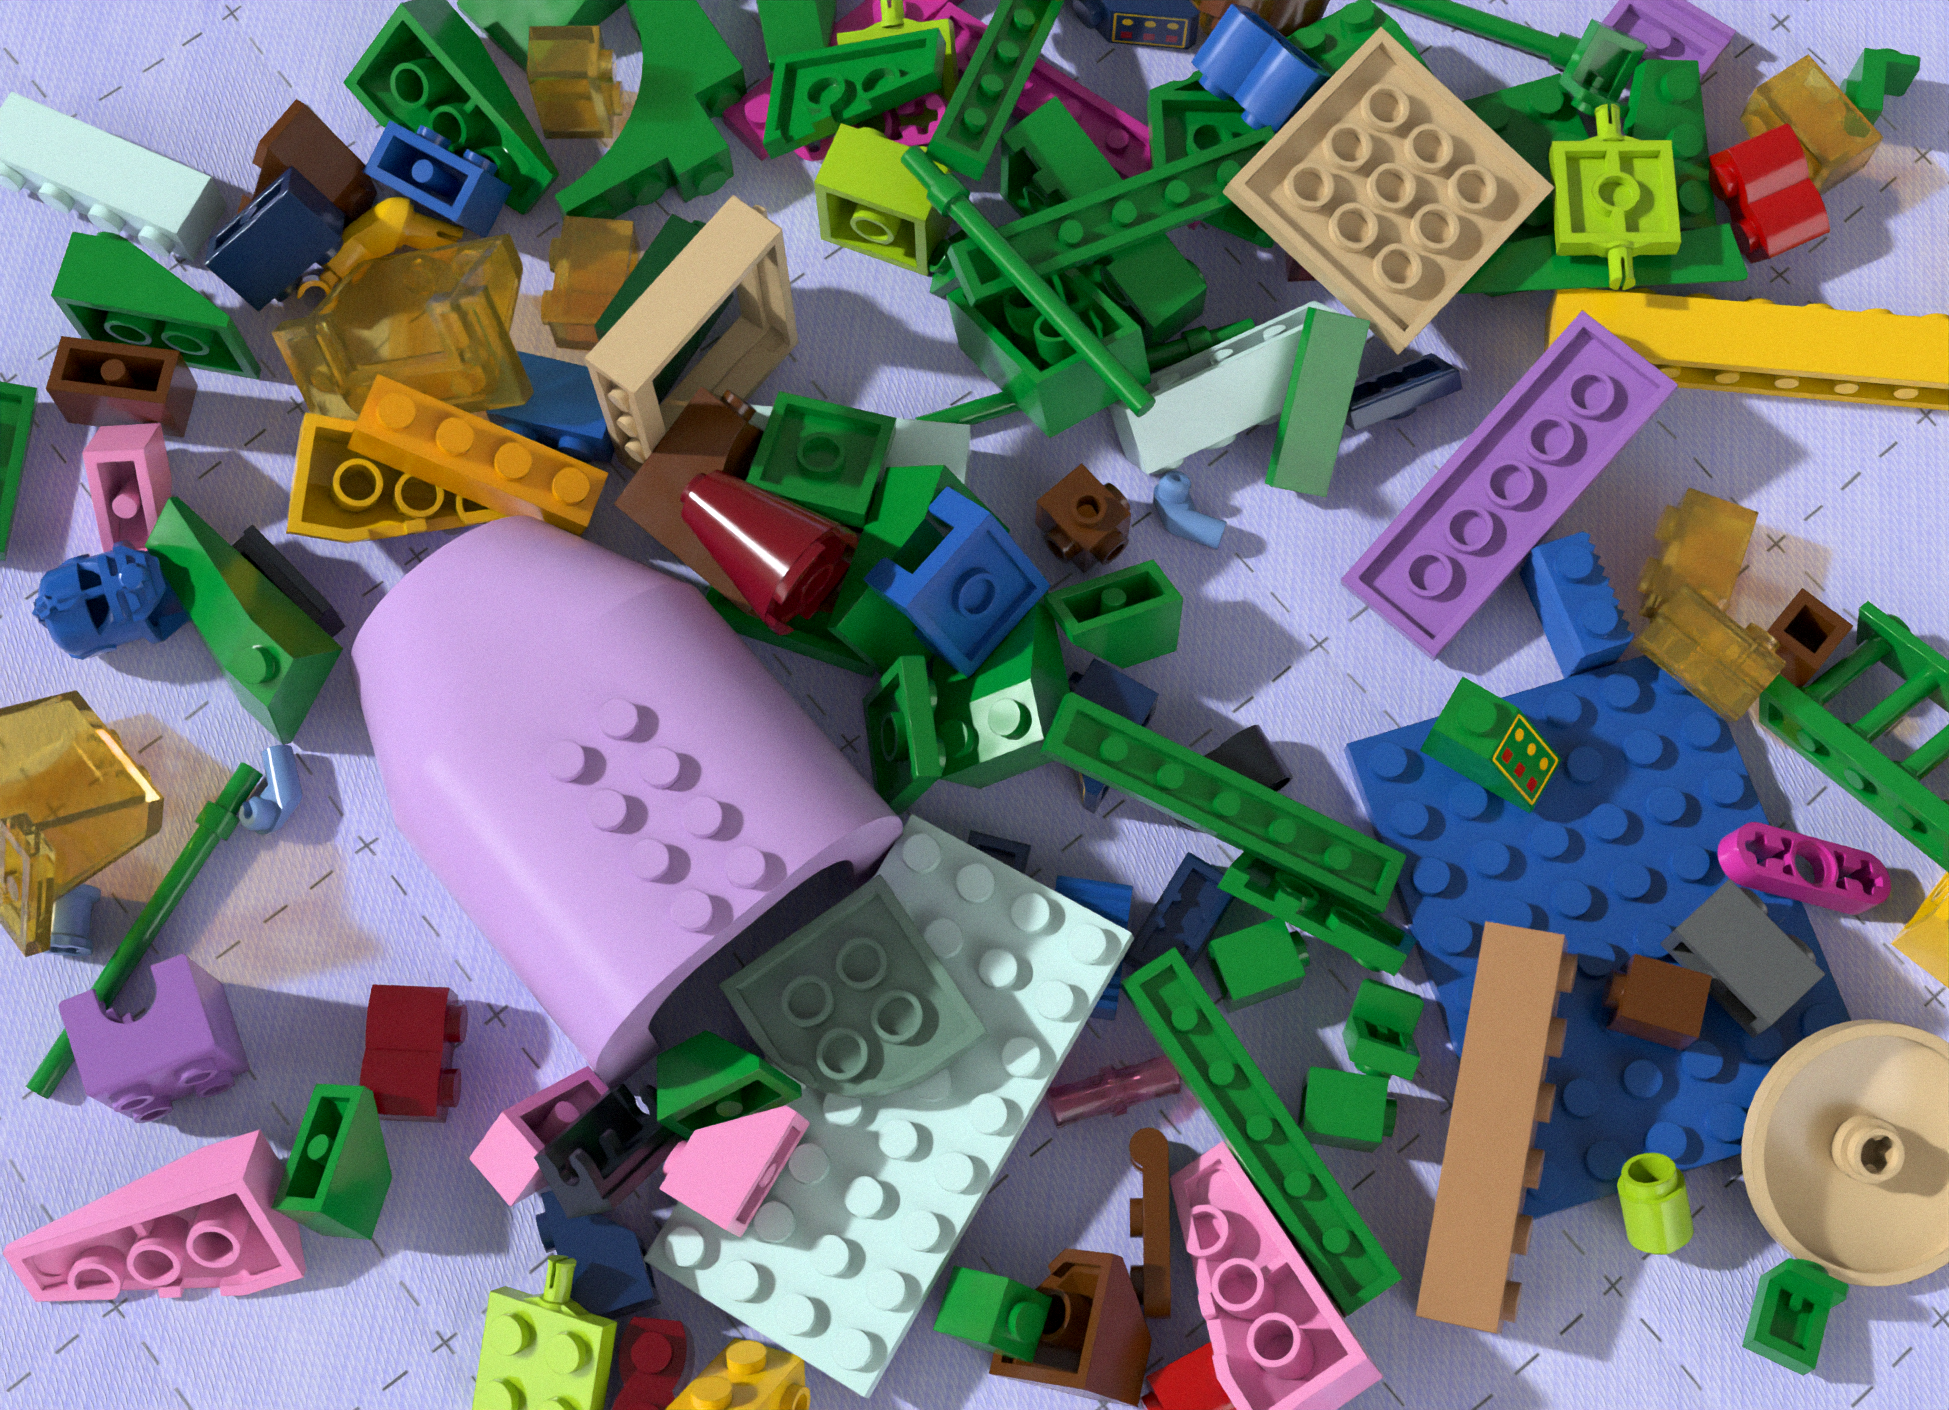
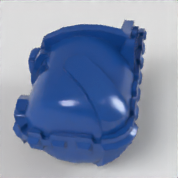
[32,540,190,660]

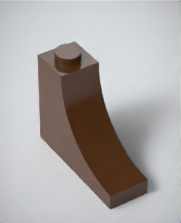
[614,386,764,619]

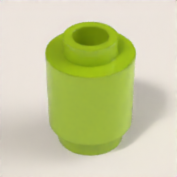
[1617,1153,1694,1255]

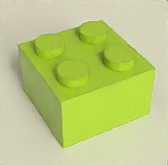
[814,123,953,277]

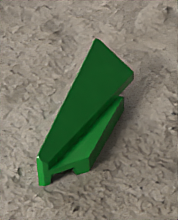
[1457,223,1748,297]

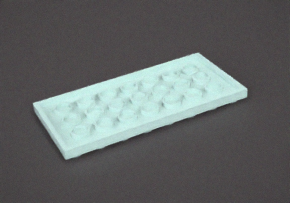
[644,814,1134,1399]

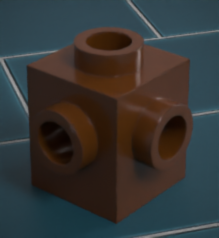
[1035,463,1131,574]

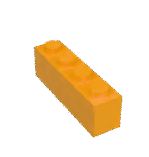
[347,374,609,537]

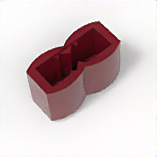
[359,984,468,1123]
[612,1316,695,1410]

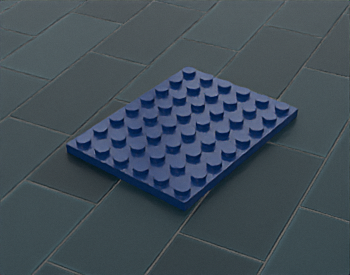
[1344,641,1852,1221]

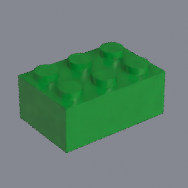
[946,268,1151,438]

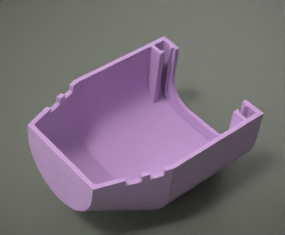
[349,515,903,1089]

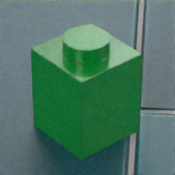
[1206,918,1310,1013]
[1297,1066,1397,1153]
[933,1265,1053,1363]

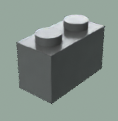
[1660,879,1825,1038]

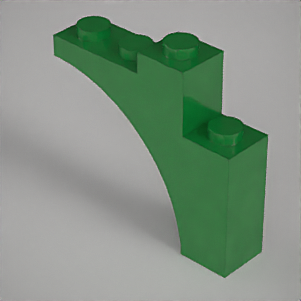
[555,0,747,241]

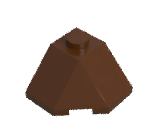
[237,99,378,230]
[989,1248,1152,1407]

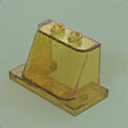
[271,233,534,421]
[0,690,164,957]

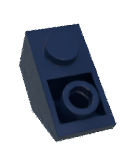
[536,1190,661,1320]

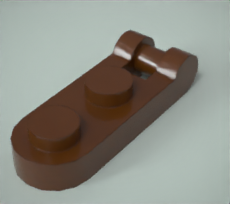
[1129,1127,1171,1319]

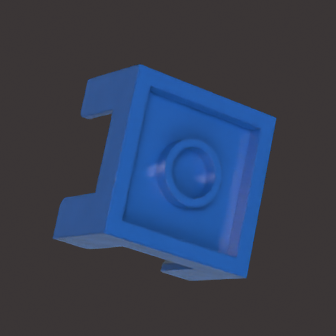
[863,486,1051,678]

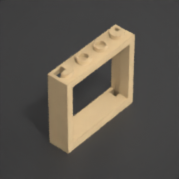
[585,195,799,474]

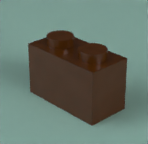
[46,336,198,438]

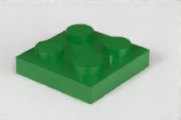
[746,391,897,529]
[862,655,946,815]

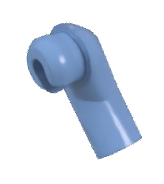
[1153,470,1227,550]
[239,745,302,835]

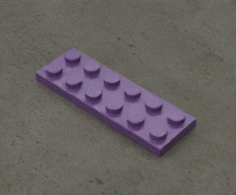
[1341,310,1678,662]

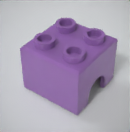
[58,953,250,1123]

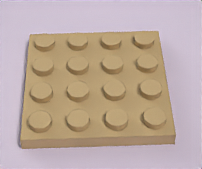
[1223,27,1554,355]

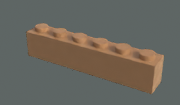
[1416,921,1578,1334]

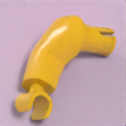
[296,197,464,315]

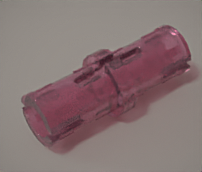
[1046,1054,1181,1129]

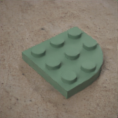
[719,874,991,1098]

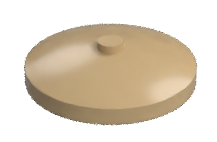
[1741,1019,1949,1286]

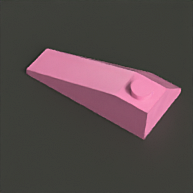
[2,1129,306,1302]
[1169,1141,1383,1410]

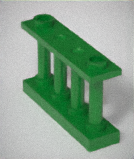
[1759,601,1949,873]

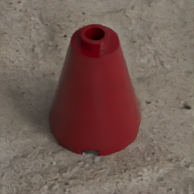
[680,469,858,635]

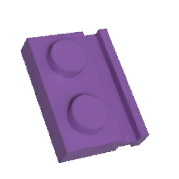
[1602,0,1736,83]

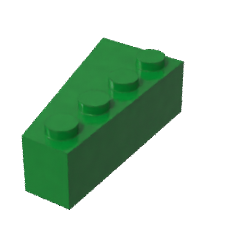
[1000,96,1207,349]

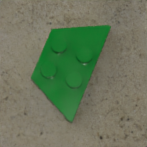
[1147,70,1274,248]

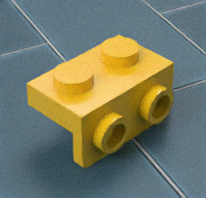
[665,1338,811,1410]

